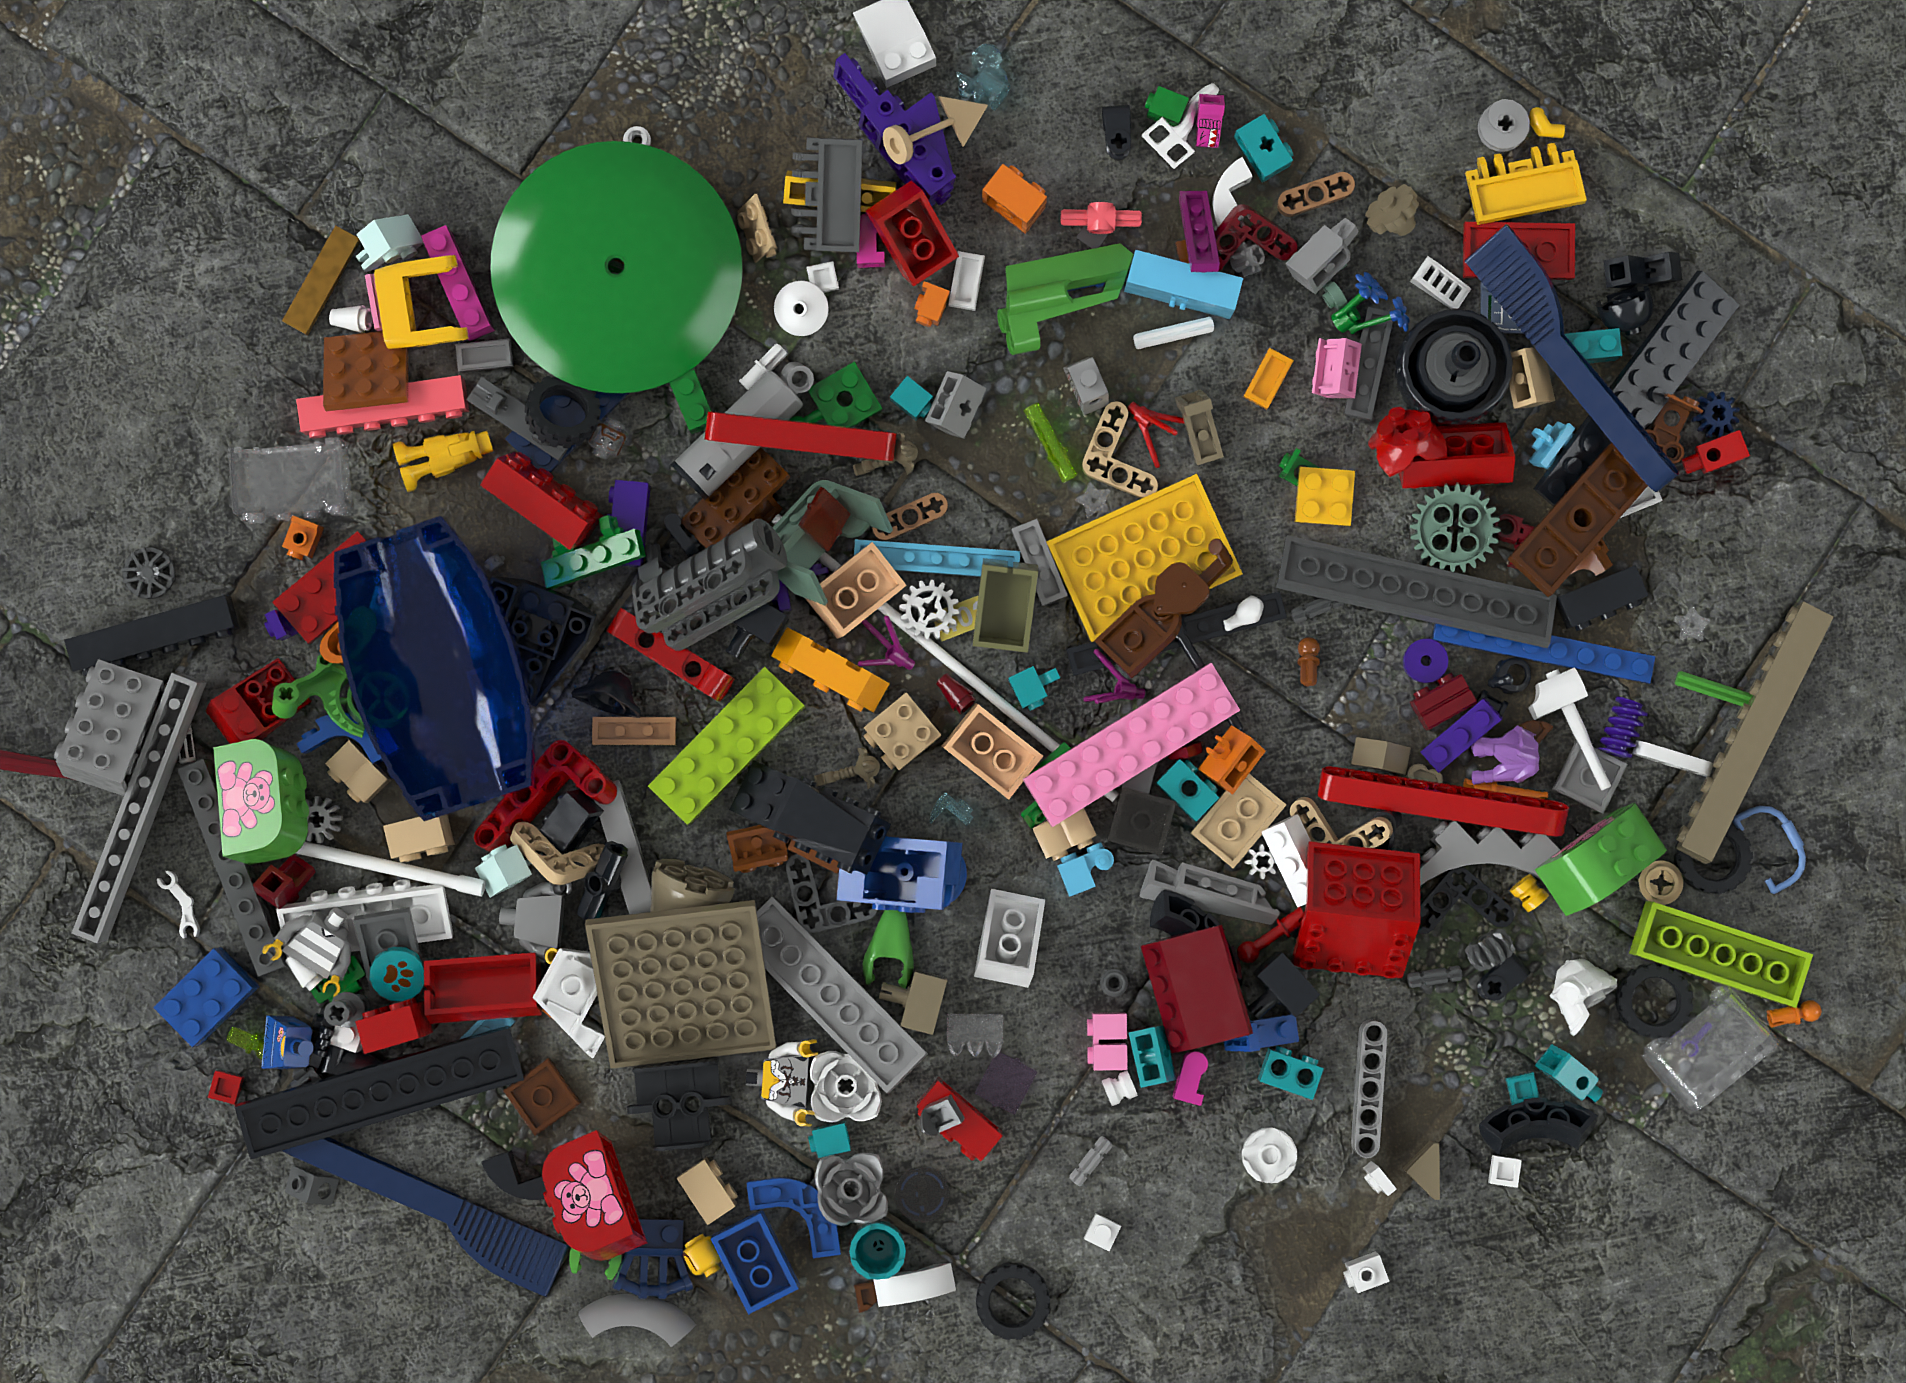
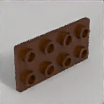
[681,447,790,548]

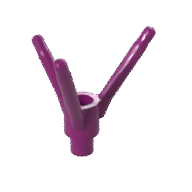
[858,616,915,670]
[1083,649,1145,704]

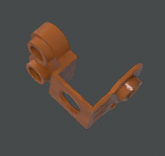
[1646,394,1704,464]

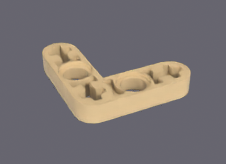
[1082,401,1158,499]
[1290,797,1393,848]
[510,822,605,885]

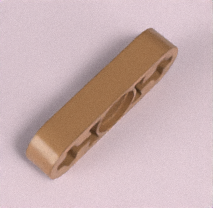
[1277,172,1355,217]
[872,493,948,541]

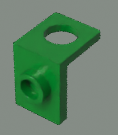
[1279,448,1320,486]

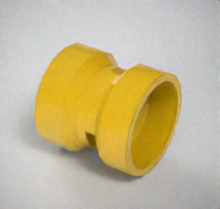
[1510,874,1549,912]

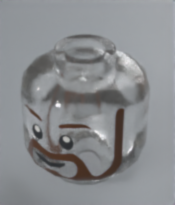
[588,417,629,460]

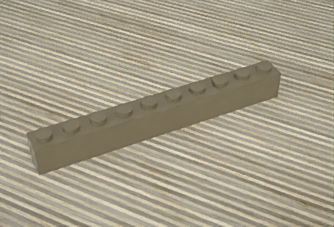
[1676,602,1833,864]

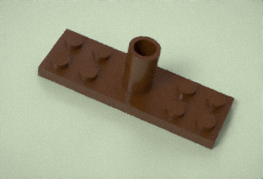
[1507,443,1648,597]

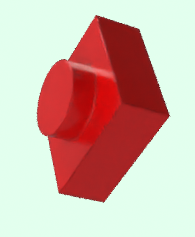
[208,1070,244,1105]

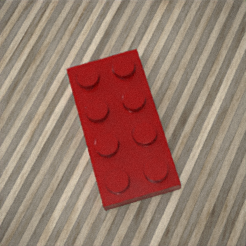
[1463,222,1575,280]
[272,531,395,645]

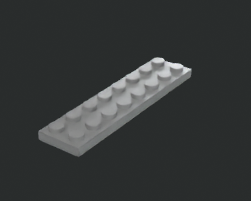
[757,897,928,1094]

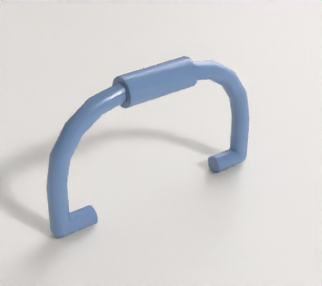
[1732,805,1806,894]

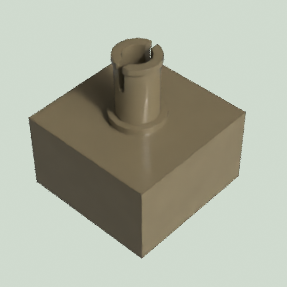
[879,969,947,1035]

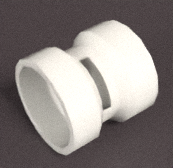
[1102,1070,1138,1106]

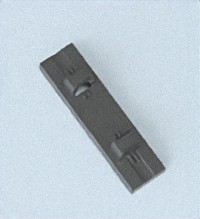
[466,377,568,462]

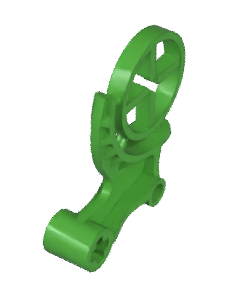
[272,654,409,738]

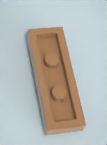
[592,717,677,745]

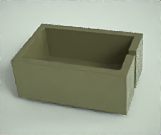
[973,558,1038,653]

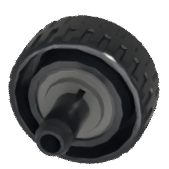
[1395,308,1514,427]

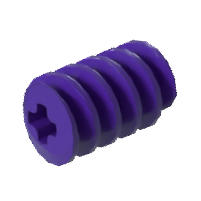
[1597,696,1648,758]

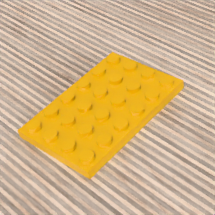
[1046,474,1243,642]

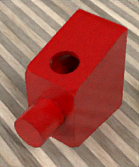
[1681,430,1750,474]

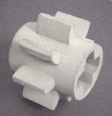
[1244,844,1276,879]

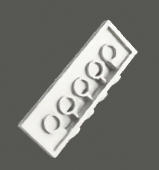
[276,879,453,958]

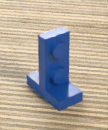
[1224,1014,1299,1052]

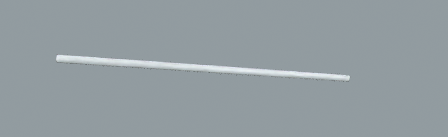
[772,514,1119,802]

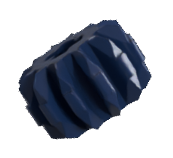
[1692,391,1740,438]

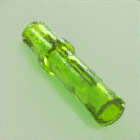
[1023,402,1078,483]

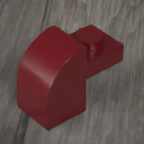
[253,854,316,909]

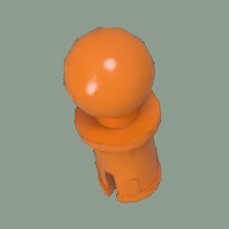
[1767,1000,1822,1028]

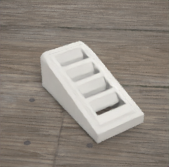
[1410,256,1471,309]

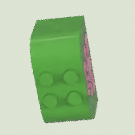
[213,739,309,865]
[1534,802,1667,916]

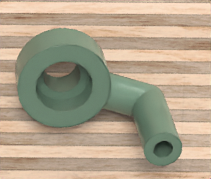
[1322,264,1348,310]

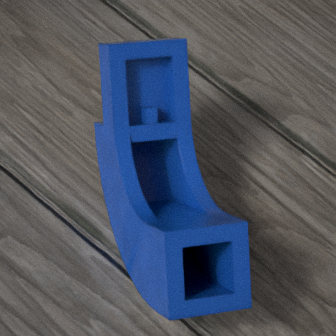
[296,713,401,764]

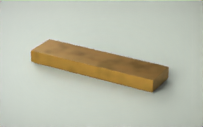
[282,225,361,335]

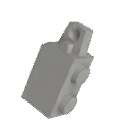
[1285,218,1359,294]

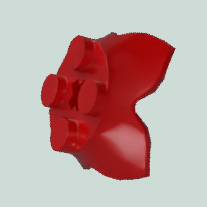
[1368,407,1447,477]

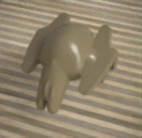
[853,433,918,476]
[814,747,880,789]

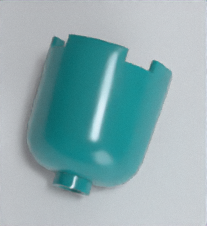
[849,1220,906,1280]

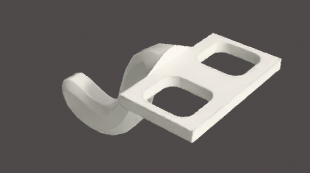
[1142,83,1219,169]

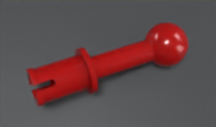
[1237,906,1305,963]

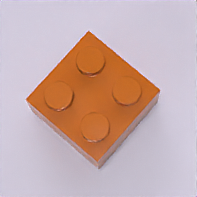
[982,164,1047,234]

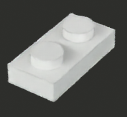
[1363,1161,1396,1196]

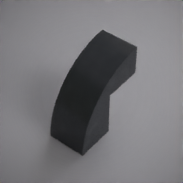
[1603,252,1683,288]
[481,1150,546,1200]

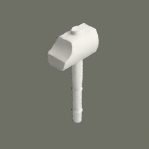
[1528,667,1611,791]

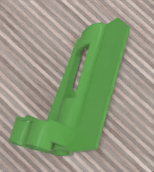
[997,243,1134,355]

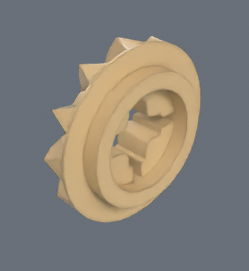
[1638,861,1683,905]

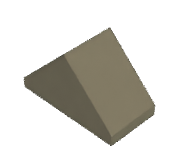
[1351,737,1411,775]
[1402,1141,1440,1200]

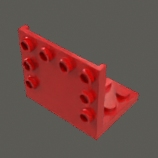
[1292,841,1420,979]

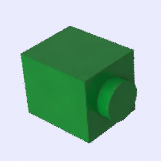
[1144,86,1189,127]

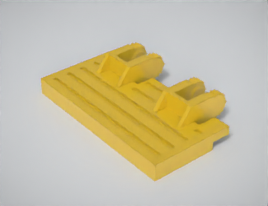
[1465,143,1587,225]

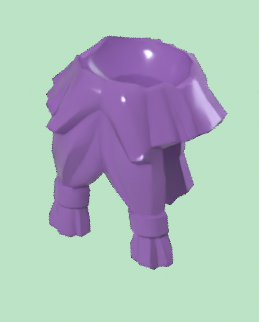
[1471,725,1540,785]

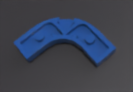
[746,1177,841,1258]

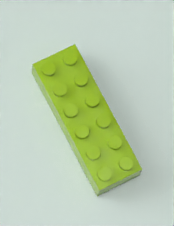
[648,667,806,825]
[1629,901,1813,1008]

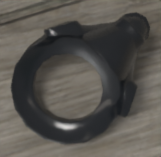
[1488,657,1531,694]

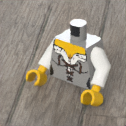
[746,1039,818,1127]

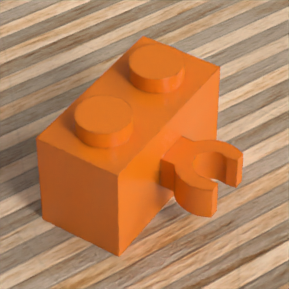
[1198,725,1266,795]

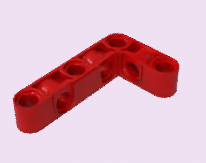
[606,608,735,703]
[474,740,617,853]

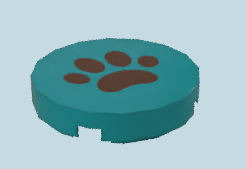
[370,947,424,1001]

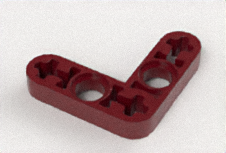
[1214,204,1298,271]

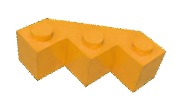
[771,627,890,713]

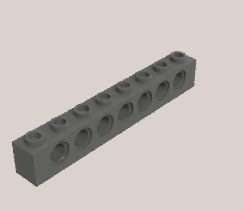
[177,759,288,977]

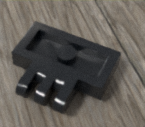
[308,1007,334,1068]

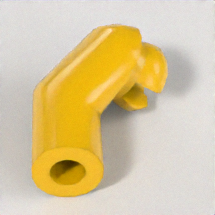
[1529,107,1565,138]

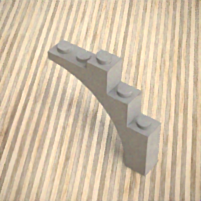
[1420,820,1560,886]

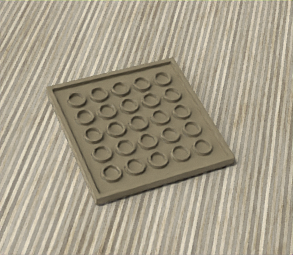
[585,900,776,1069]

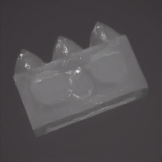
[947,1013,1003,1058]

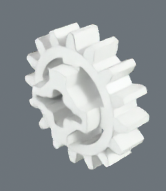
[899,580,959,641]

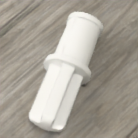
[739,344,787,390]

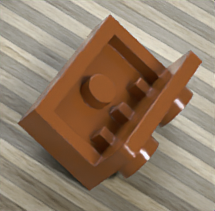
[727,825,788,873]

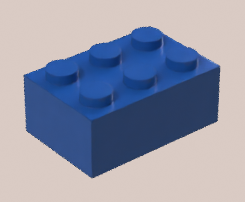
[153,947,260,1047]
[711,1209,800,1315]

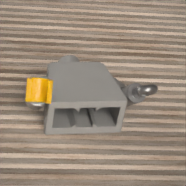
[499,882,572,964]

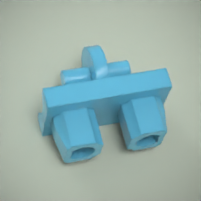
[1528,422,1575,470]

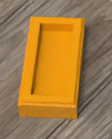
[1243,348,1294,410]

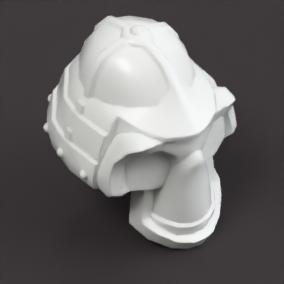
[1550,959,1617,1036]

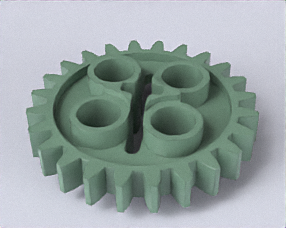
[1410,482,1501,572]

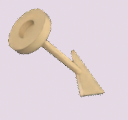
[883,96,988,164]

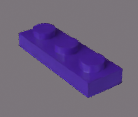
[1421,698,1502,773]

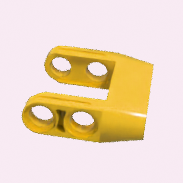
[374,255,469,349]

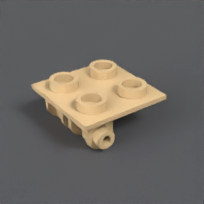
[737,194,777,263]

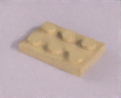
[1190,774,1286,869]

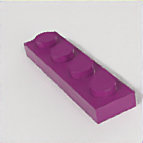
[1179,191,1220,273]

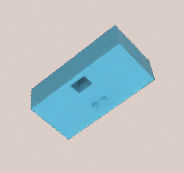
[1124,250,1243,319]

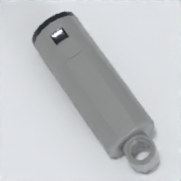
[670,362,814,500]

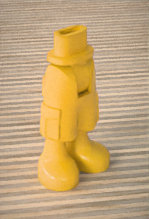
[393,431,494,492]

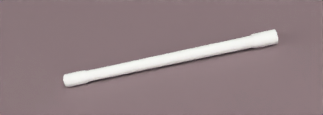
[296,841,486,897]

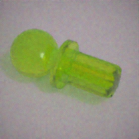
[226,1027,264,1060]

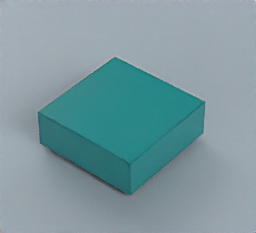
[1505,1072,1540,1105]

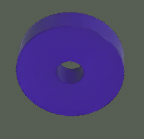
[1403,639,1448,683]

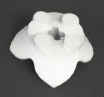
[810,1051,882,1122]

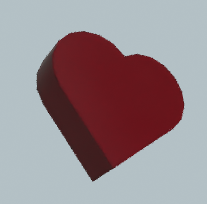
[1167,741,1203,760]

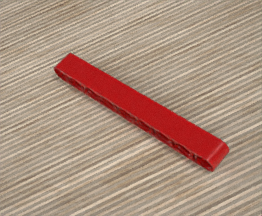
[1317,766,1569,836]

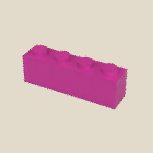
[421,225,495,341]

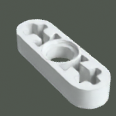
[1632,740,1713,777]

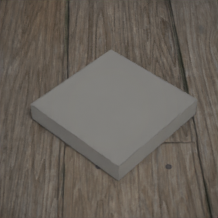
[1552,740,1628,814]

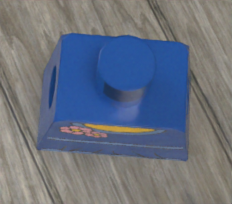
[262,1015,313,1069]

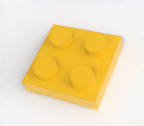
[1295,467,1355,526]

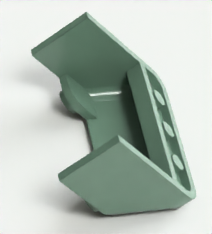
[772,480,893,606]

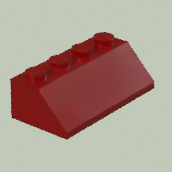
[1399,422,1515,489]

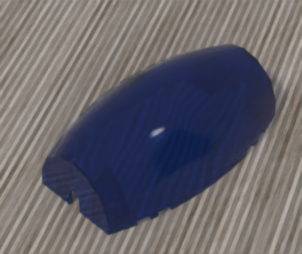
[333,516,535,822]

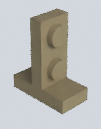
[1175,389,1224,465]

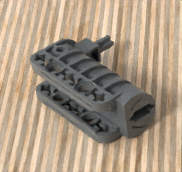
[632,519,787,651]

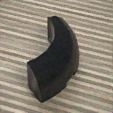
[1150,890,1242,981]
[1479,1098,1598,1155]

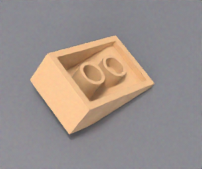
[805,542,907,639]
[942,703,1043,799]

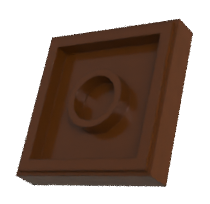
[503,1057,581,1136]

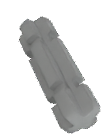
[1069,1136,1112,1186]

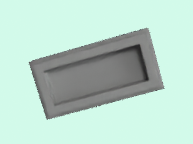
[455,339,514,373]

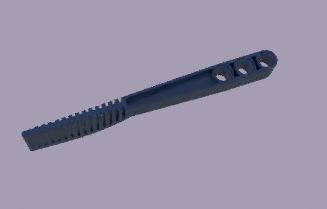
[1465,224,1679,492]
[282,1137,569,1297]

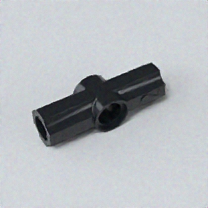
[577,841,628,920]

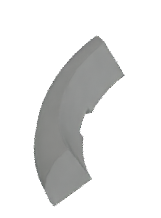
[579,1293,696,1347]

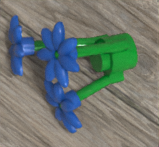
[1331,272,1410,335]

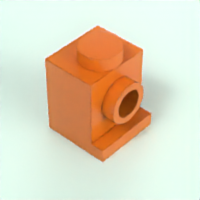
[914,281,950,327]
[282,516,324,560]

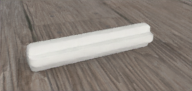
[1133,317,1214,349]

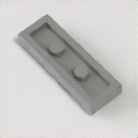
[1011,519,1068,606]

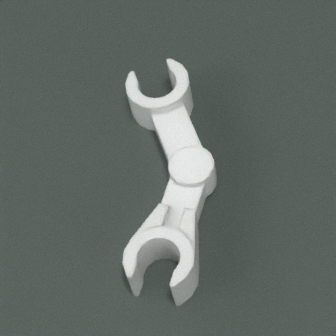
[157,871,200,938]

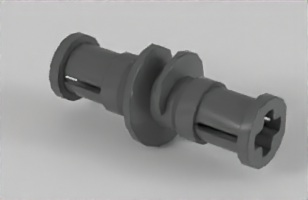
[324,992,371,1028]

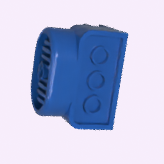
[837,836,967,913]

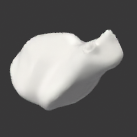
[1223,596,1264,631]

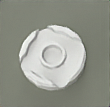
[1241,1127,1297,1183]

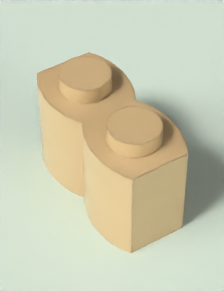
[325,740,391,803]
[1032,808,1096,861]

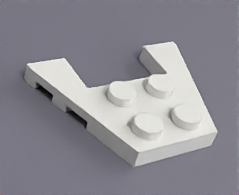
[533,948,605,1058]

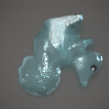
[956,44,1011,111]

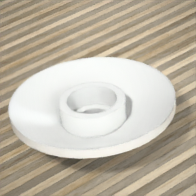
[774,281,829,336]

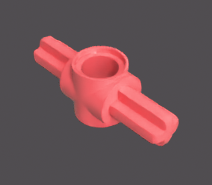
[1060,202,1142,234]

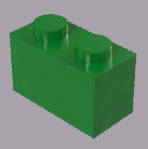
[669,369,712,435]

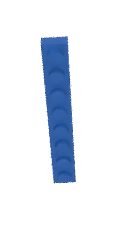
[1432,623,1655,684]

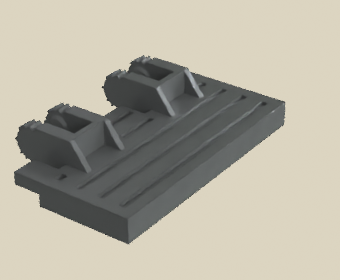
[791,137,863,252]

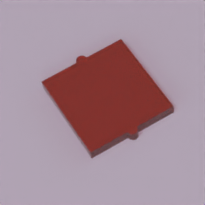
[798,487,851,552]

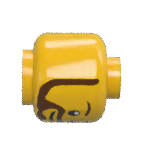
[682,1234,722,1278]

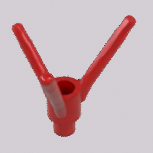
[1127,401,1185,468]

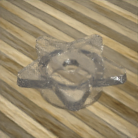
[1075,482,1110,518]
[1674,606,1710,641]

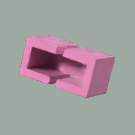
[1087,1012,1127,1070]

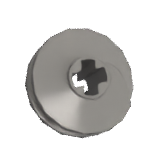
[1478,99,1530,152]

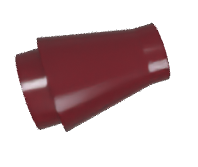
[936,673,976,714]

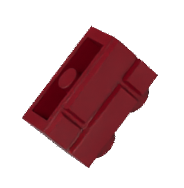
[1410,672,1477,730]

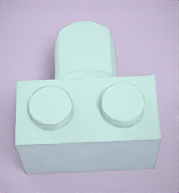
[356,214,424,272]
[475,844,544,898]

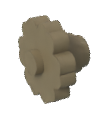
[1365,184,1419,236]

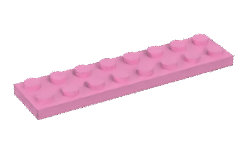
[1023,663,1240,827]

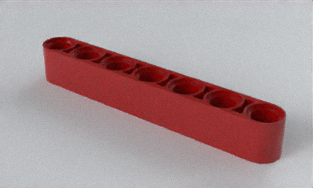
[704,411,897,461]

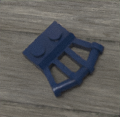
[612,1219,693,1299]

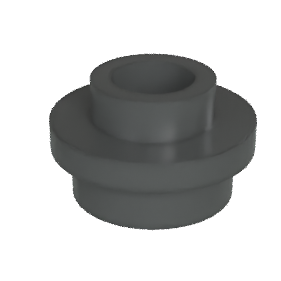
[1100,969,1128,997]

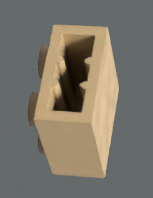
[864,693,942,771]

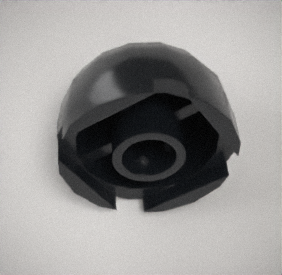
[1595,286,1654,336]

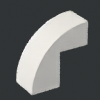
[1211,157,1253,231]
[874,1263,956,1307]

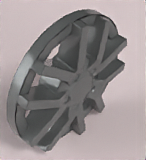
[122,547,175,599]

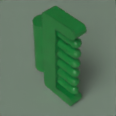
[311,956,366,1004]

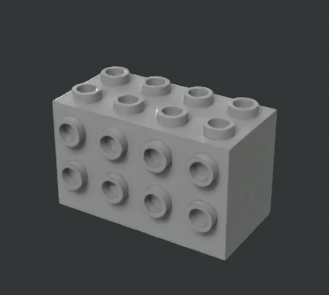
[54,659,165,796]

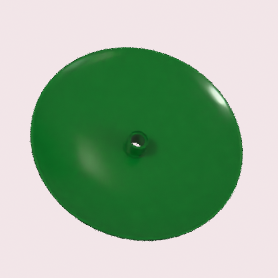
[491,141,742,393]

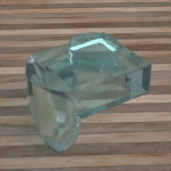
[929,792,974,826]

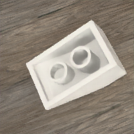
[853,0,936,88]
[974,889,1045,988]

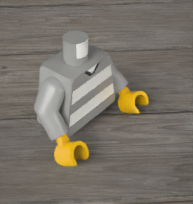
[262,908,351,997]

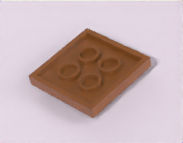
[323,331,408,412]

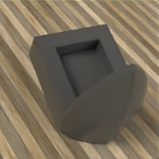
[920,1095,965,1136]

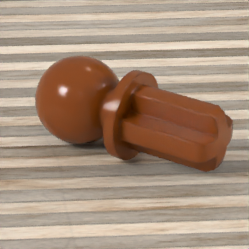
[1298,637,1320,687]

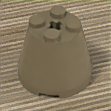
[650,859,735,912]

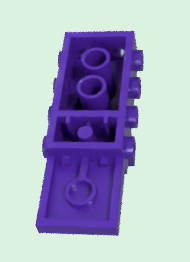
[833,53,956,206]

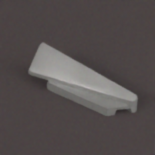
[1140,859,1279,925]

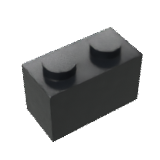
[540,789,604,855]

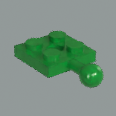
[789,361,882,428]

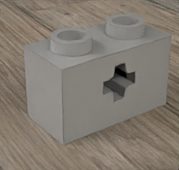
[925,371,986,439]

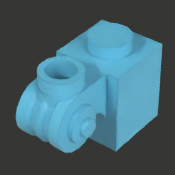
[1057,842,1114,897]

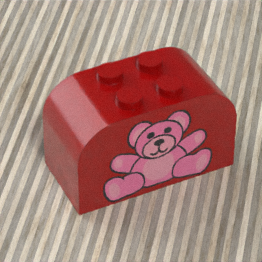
[542,1130,647,1261]

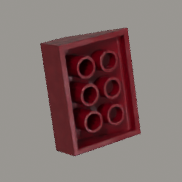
[1141,925,1253,1053]

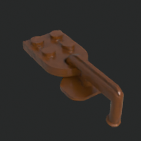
[1094,539,1233,678]

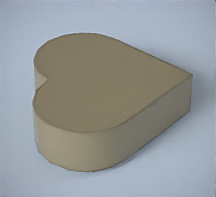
[1407,764,1443,783]

